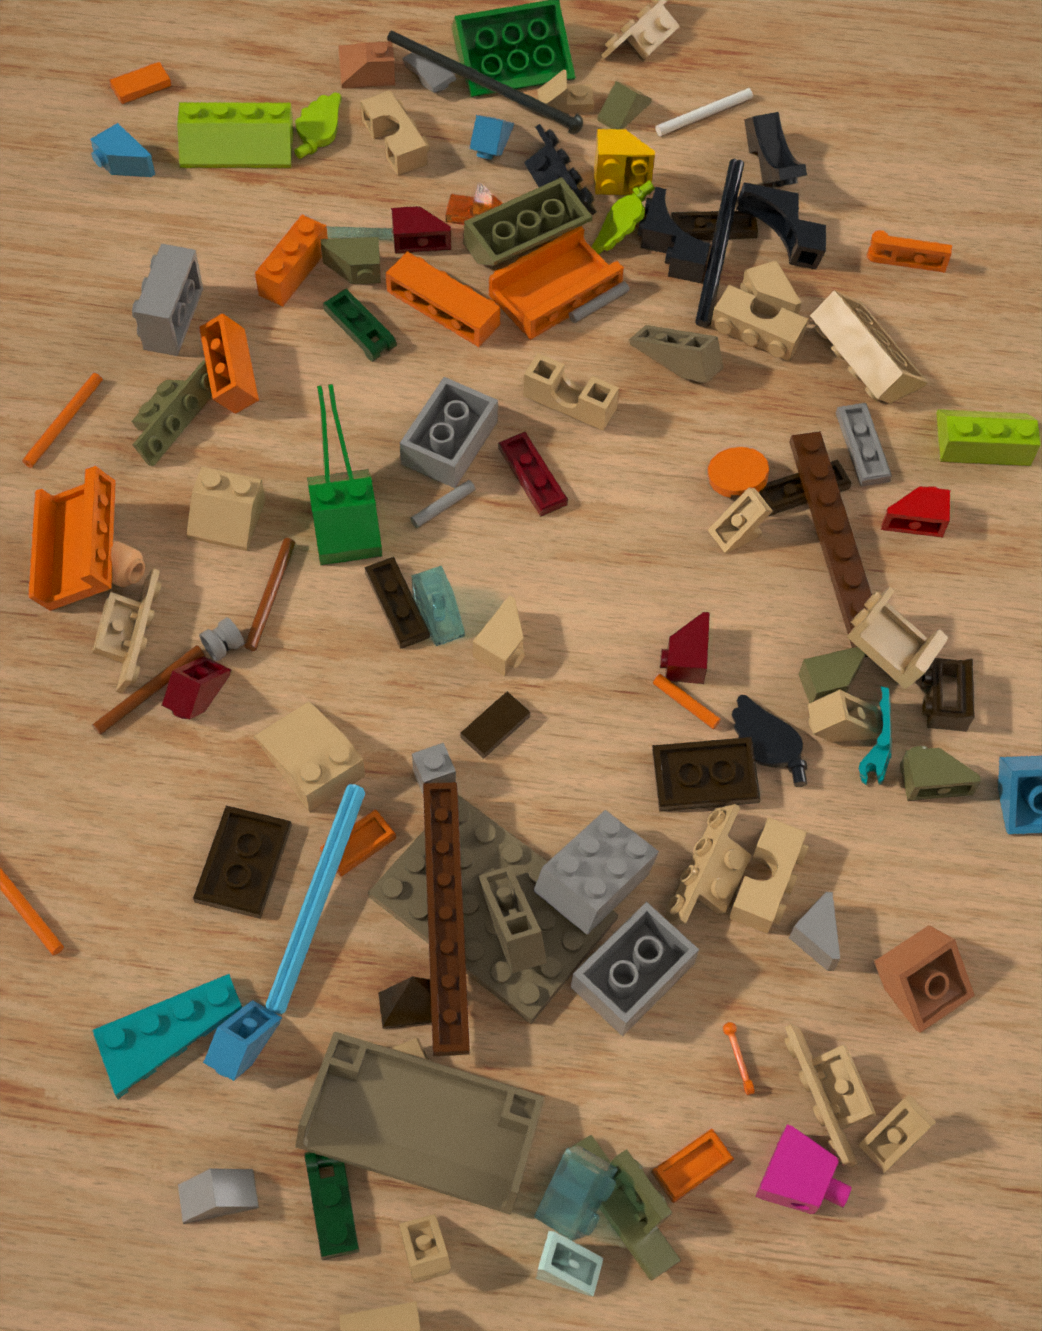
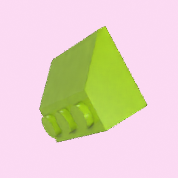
[936,409,1041,466]

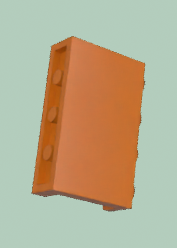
[489,226,624,340]
[29,466,116,611]

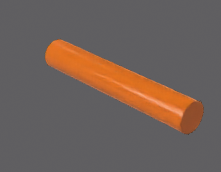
[653,674,721,729]

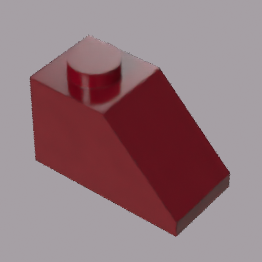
[391,206,451,254]
[660,612,710,684]
[161,656,232,720]

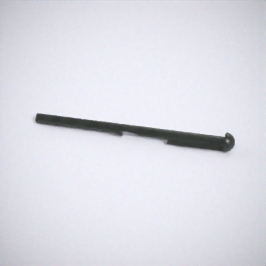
[387,30,583,134]

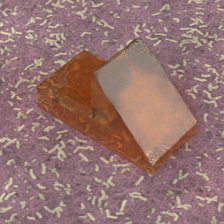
[445,183,504,225]

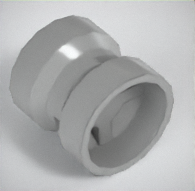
[199,617,245,662]

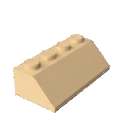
[810,290,928,403]

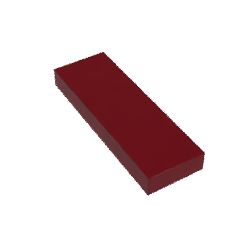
[498,432,568,517]

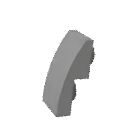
[403,45,456,93]

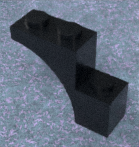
[744,112,807,188]
[736,182,826,270]
[638,187,710,284]

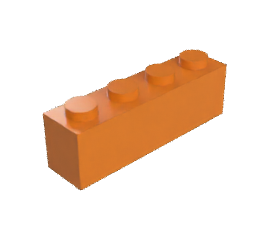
[386,251,500,347]

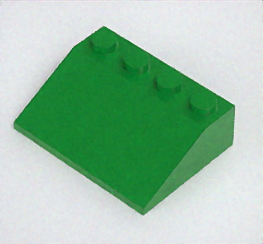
[451,0,576,97]

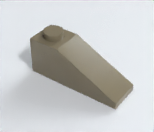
[629,325,723,383]
[478,866,547,973]

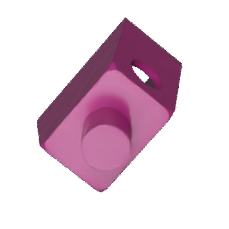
[755,1124,852,1214]

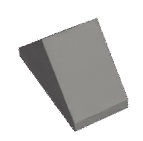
[789,892,840,971]
[178,1168,259,1224]

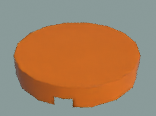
[708,447,769,498]

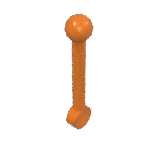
[723,1022,755,1095]

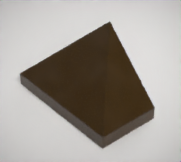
[378,976,432,1029]

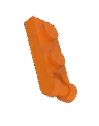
[867,230,952,273]

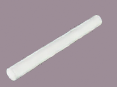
[656,88,753,136]

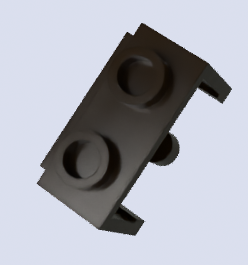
[922,658,975,732]

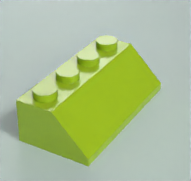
[177,102,294,168]

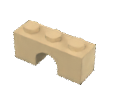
[361,90,430,176]
[711,285,808,362]
[523,353,619,431]
[729,817,809,934]

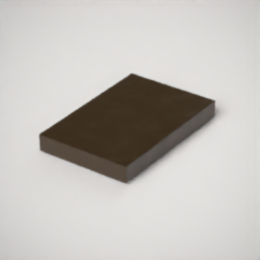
[652,737,761,812]
[193,805,292,919]

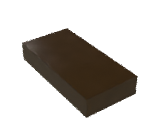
[460,691,530,759]

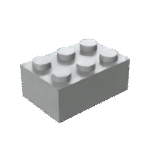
[132,244,203,356]
[400,377,498,488]
[534,810,659,935]
[571,902,699,1037]

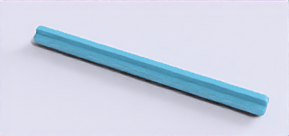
[266,784,365,1014]

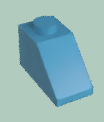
[469,115,514,160]
[90,123,155,177]
[203,1000,282,1081]

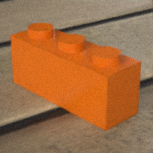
[255,215,328,307]
[199,313,259,414]

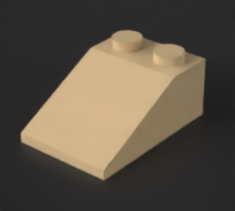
[254,701,365,813]

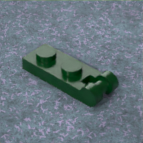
[323,289,397,362]
[304,1151,360,1260]

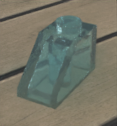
[411,565,465,647]

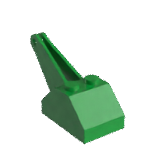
[307,384,383,565]

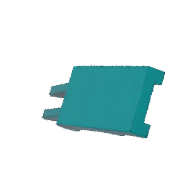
[859,686,892,785]

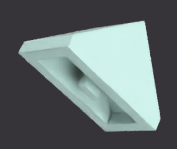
[536,1231,604,1296]

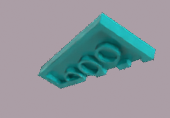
[92,974,242,1099]

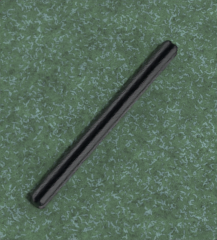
[695,158,744,328]

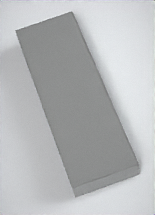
[836,403,892,486]

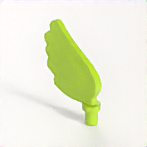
[294,92,342,159]
[592,180,655,254]

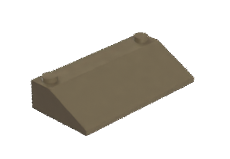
[295,1031,545,1215]

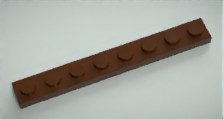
[789,431,872,657]
[423,782,470,1057]

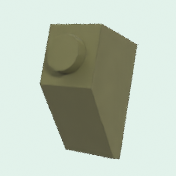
[321,237,381,284]
[799,647,866,703]
[900,746,981,801]

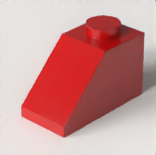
[881,486,951,538]

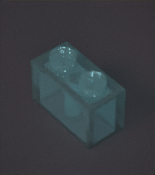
[534,1146,618,1241]

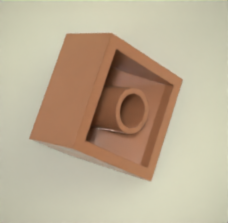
[874,925,975,1033]

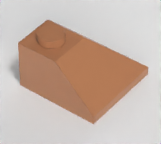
[339,41,395,88]

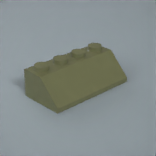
[463,177,592,266]

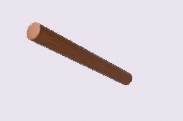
[244,538,295,651]
[92,645,205,735]

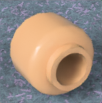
[111,541,145,588]

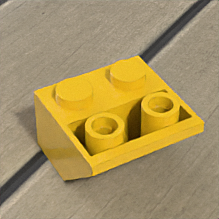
[594,129,655,195]

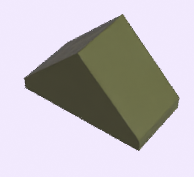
[597,81,652,129]

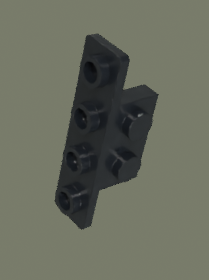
[524,124,597,215]

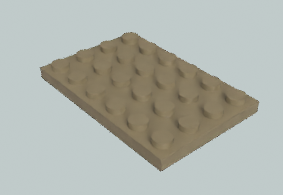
[368,795,618,1024]

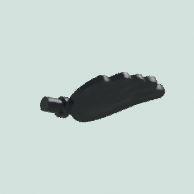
[731,694,807,787]

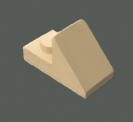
[538,70,594,113]
[708,487,773,553]
[858,1094,936,1173]
[399,1214,451,1283]

